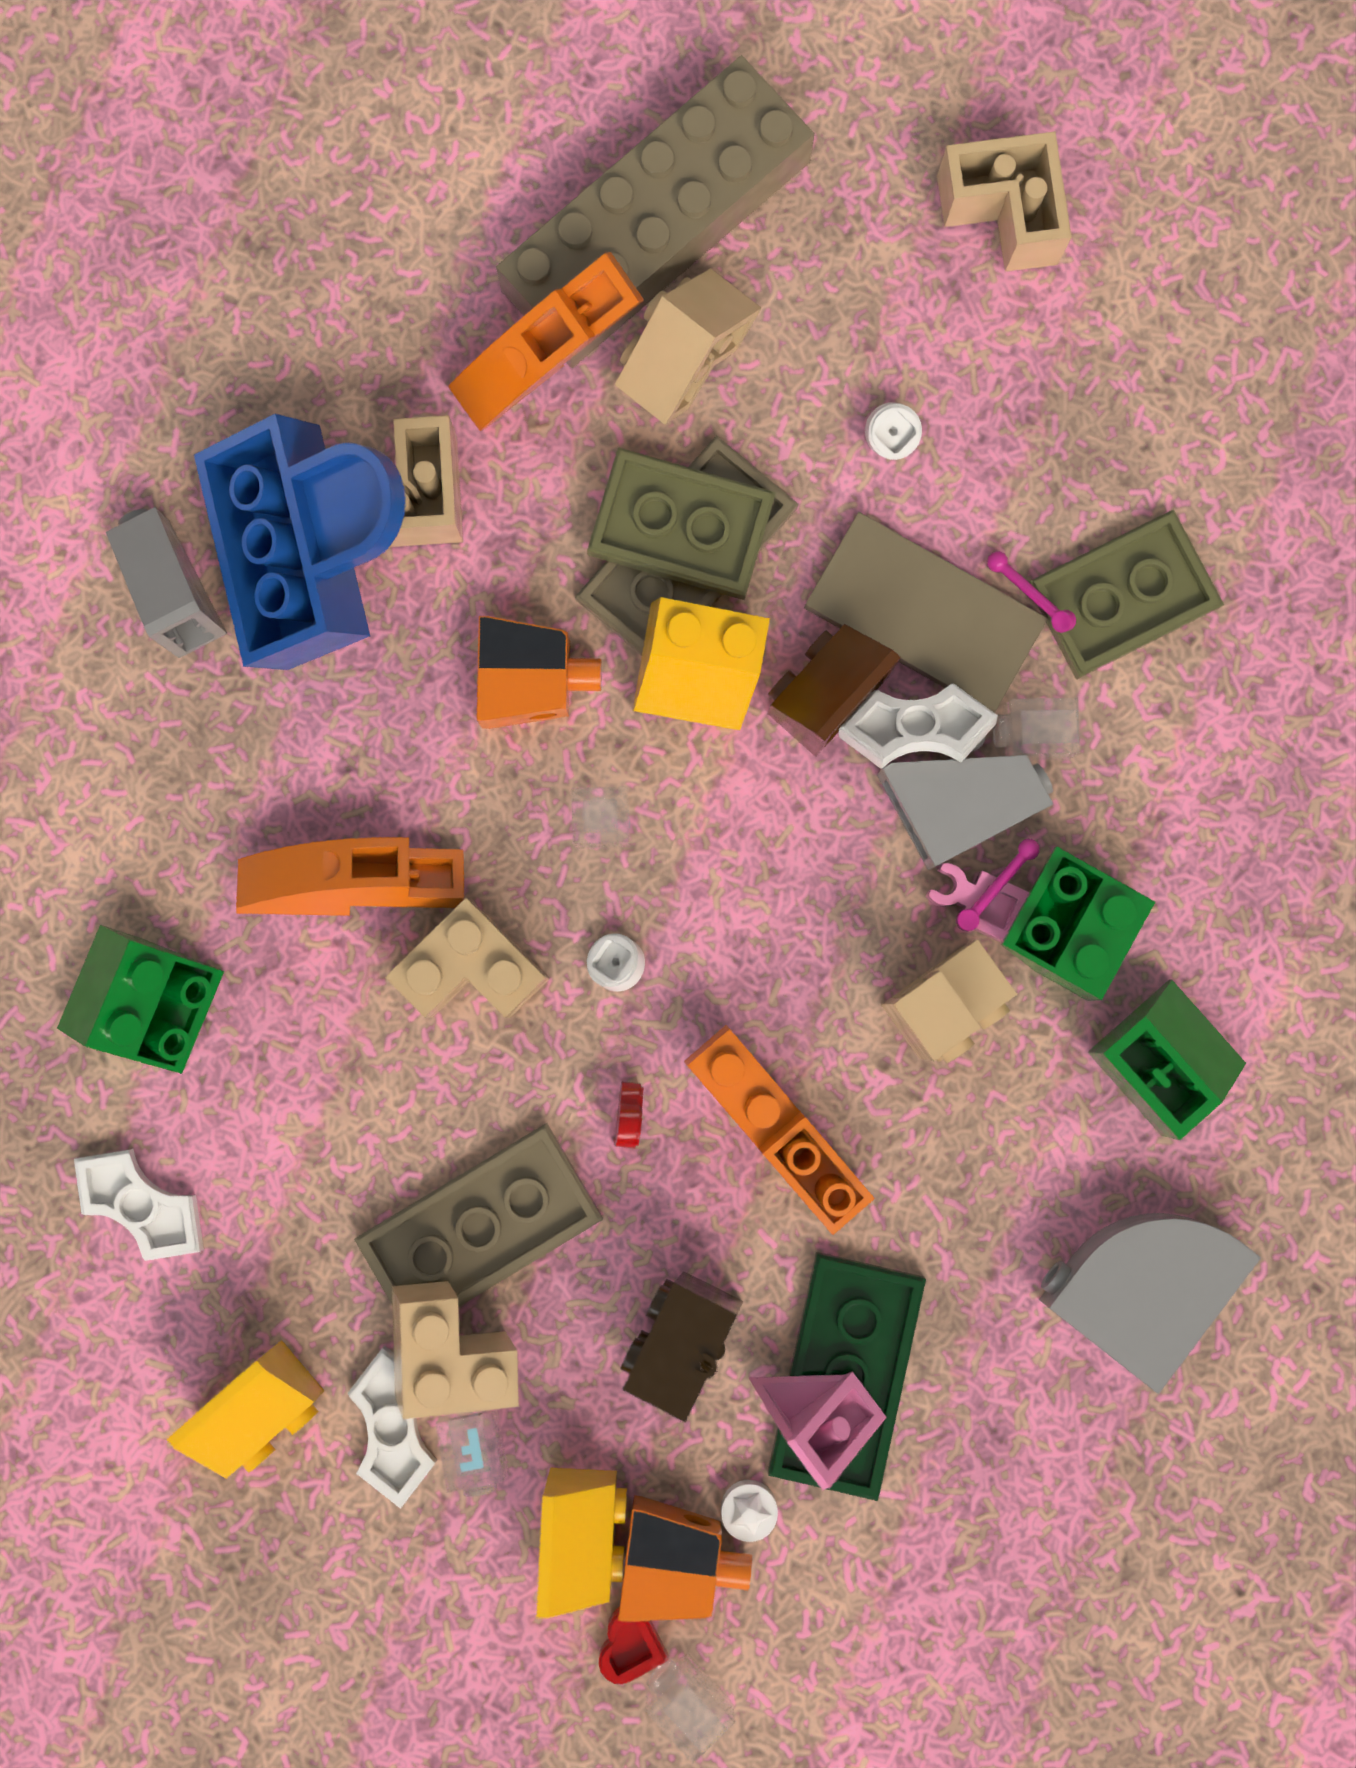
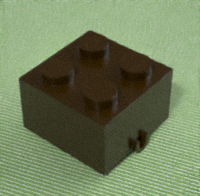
[620,1271,743,1423]

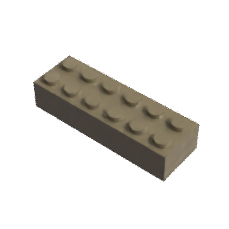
[496,55,815,369]

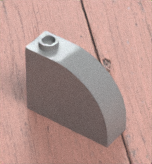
[1039,1213,1261,1394]

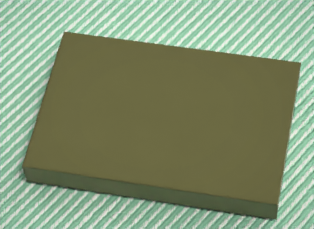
[587,447,776,601]
[1029,509,1224,680]

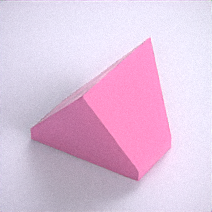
[748,1371,887,1490]

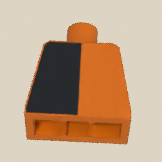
[477,616,602,729]
[618,1495,752,1622]

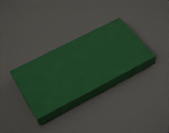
[767,1252,926,1501]

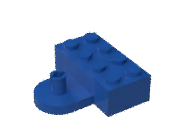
[194,413,405,670]

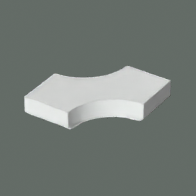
[839,683,998,769]
[74,1149,204,1261]
[348,1346,437,1509]

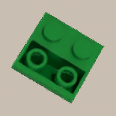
[1001,846,1155,1001]
[57,925,224,1074]
[1088,980,1246,1140]

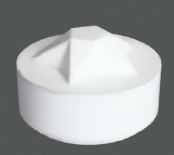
[865,402,922,460]
[587,933,645,992]
[721,1480,778,1542]

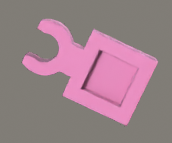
[925,863,1029,943]

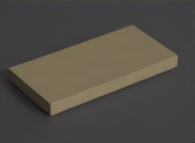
[575,435,799,656]
[804,512,1048,713]
[354,1123,603,1307]

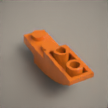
[448,252,644,431]
[236,837,464,916]
[684,1025,875,1235]

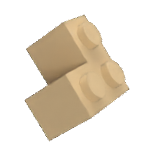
[937,131,1072,272]
[615,268,761,425]
[390,415,463,547]
[385,898,549,1018]
[881,939,1017,1063]
[392,1281,519,1419]

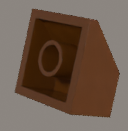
[768,624,901,757]

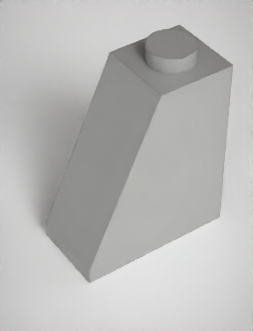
[106,507,227,658]
[877,755,1053,871]

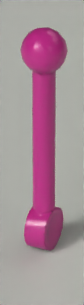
[987,551,1076,633]
[956,838,1040,932]

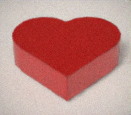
[614,1081,644,1149]
[598,1607,669,1684]

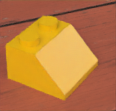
[632,597,770,730]
[166,1340,324,1479]
[536,1467,627,1618]

